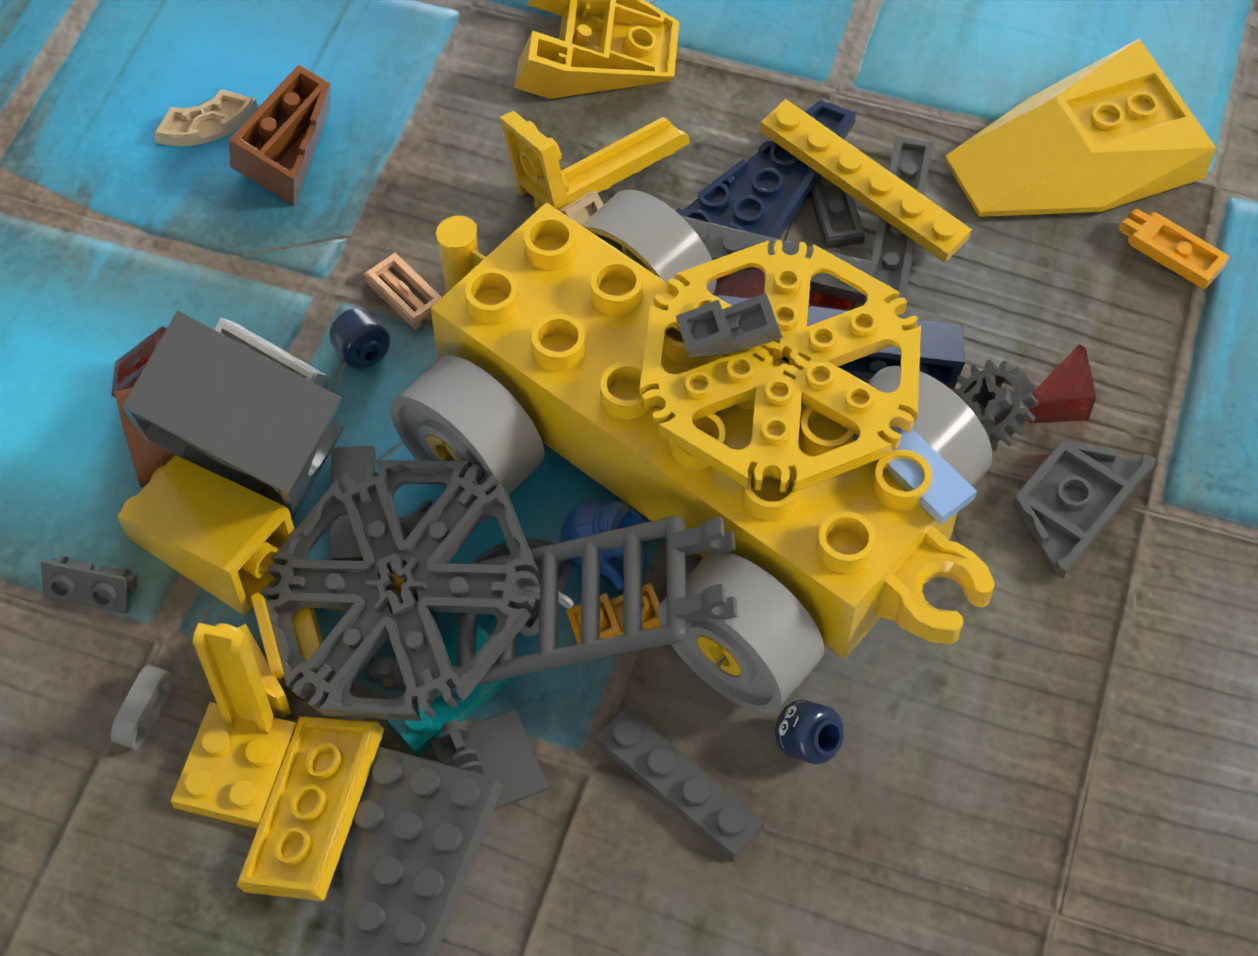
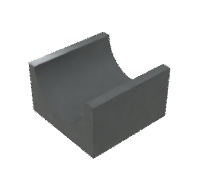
[122,310,344,518]

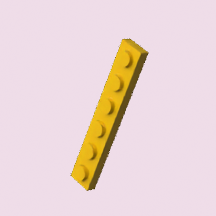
[760,99,972,263]

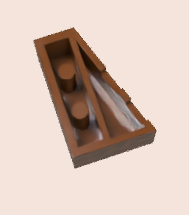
[229,64,330,206]

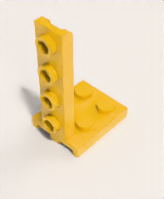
[500,111,690,210]
[170,623,297,829]

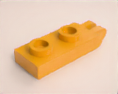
[1119,209,1230,290]

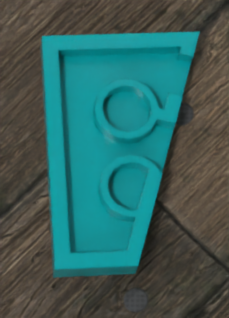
[386,615,520,757]

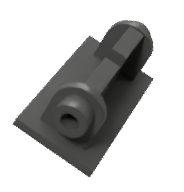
[40,555,138,614]

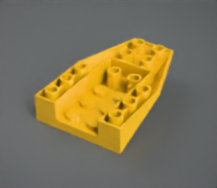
[944,39,1216,217]

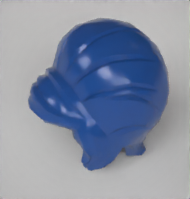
[561,500,650,591]

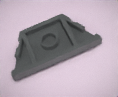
[1013,440,1157,579]

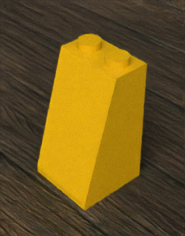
[117,455,295,616]

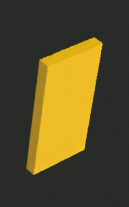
[236,716,384,901]

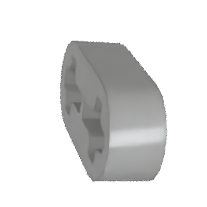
[111,665,173,750]

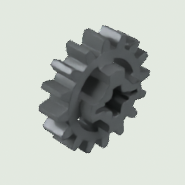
[951,360,1038,451]

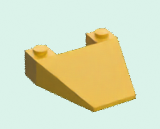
[514,0,679,99]

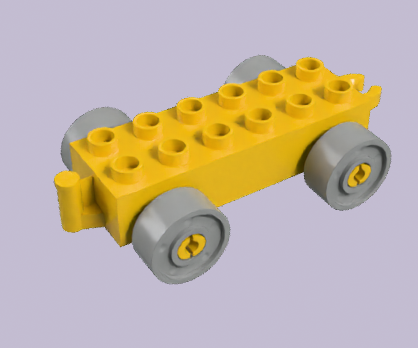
[390,190,995,714]

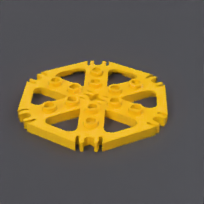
[639,240,921,492]

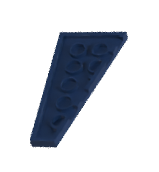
[675,99,856,289]

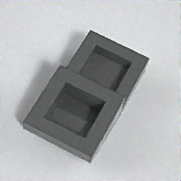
[676,293,783,357]

